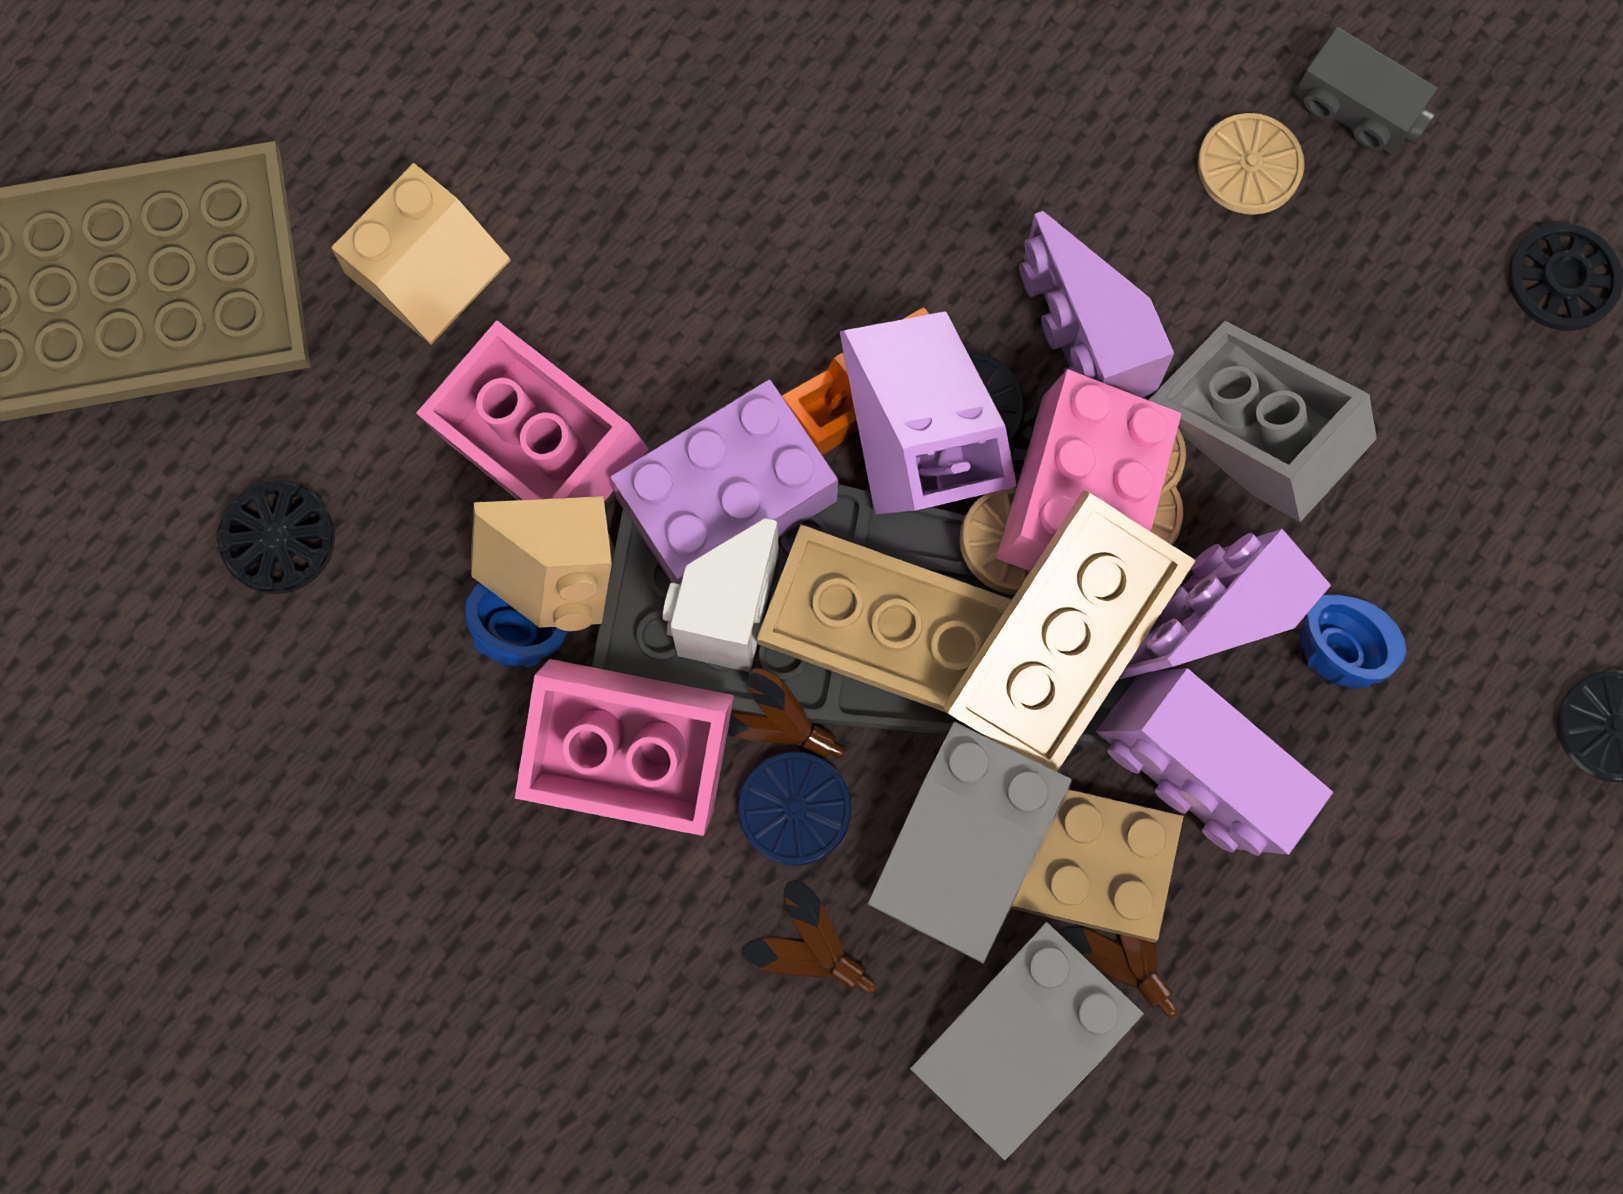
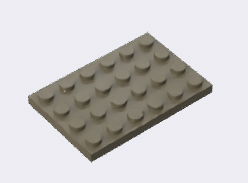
[0,141,310,422]

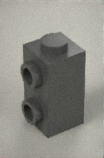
[1296,27,1438,155]

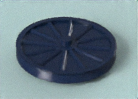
[738,752,851,866]

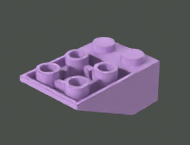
[1019,211,1174,398]
[839,312,1017,514]
[1118,529,1331,680]

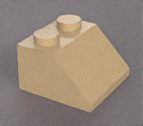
[331,163,511,345]
[470,496,612,631]

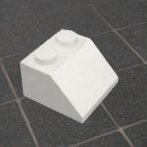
[663,518,779,672]

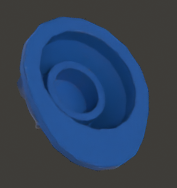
[464,582,568,668]
[1300,595,1407,689]

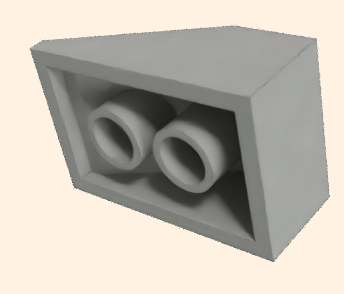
[1148,321,1377,522]
[868,722,1072,964]
[910,922,1144,1161]

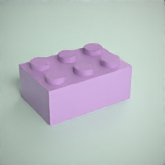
[610,379,838,585]
[1096,668,1333,856]

